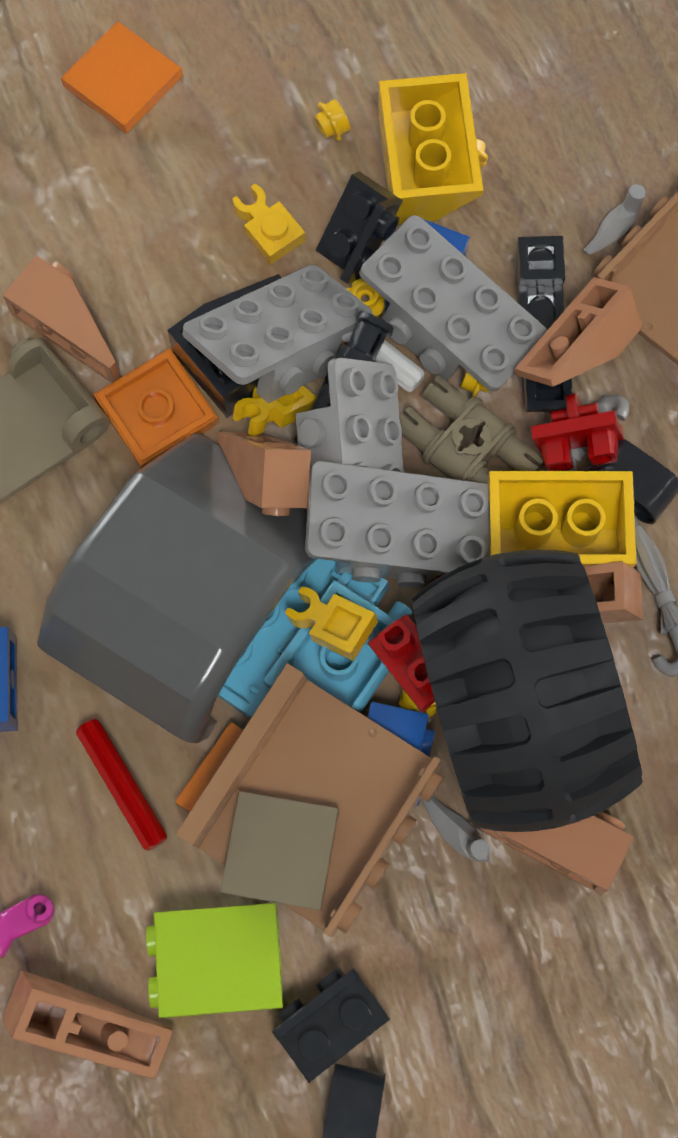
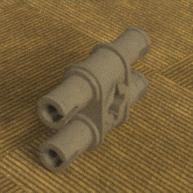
[399,375,545,484]

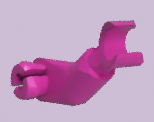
[0,894,54,958]

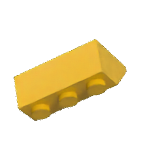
[378,73,484,225]
[488,471,637,568]

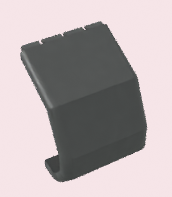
[37,433,317,743]

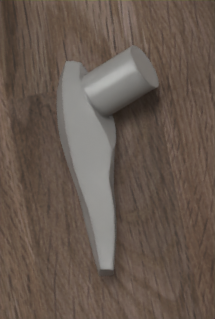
[583,184,646,255]
[422,796,490,862]

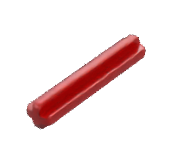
[76,719,167,851]

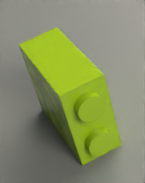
[146,903,284,1019]

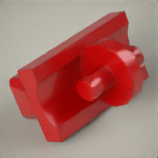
[531,393,624,471]
[368,614,435,713]

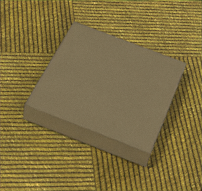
[220,791,339,911]

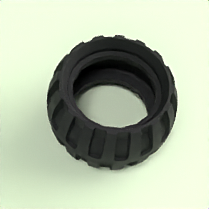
[412,549,643,832]

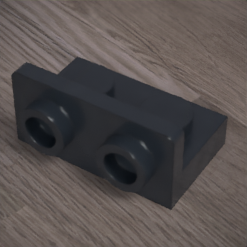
[316,171,403,284]
[272,967,390,1083]

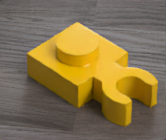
[232,184,306,264]
[233,386,316,436]
[285,587,378,661]

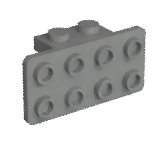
[360,215,547,391]
[182,265,372,404]
[296,358,405,473]
[305,461,490,588]

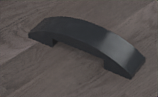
[517,236,572,412]

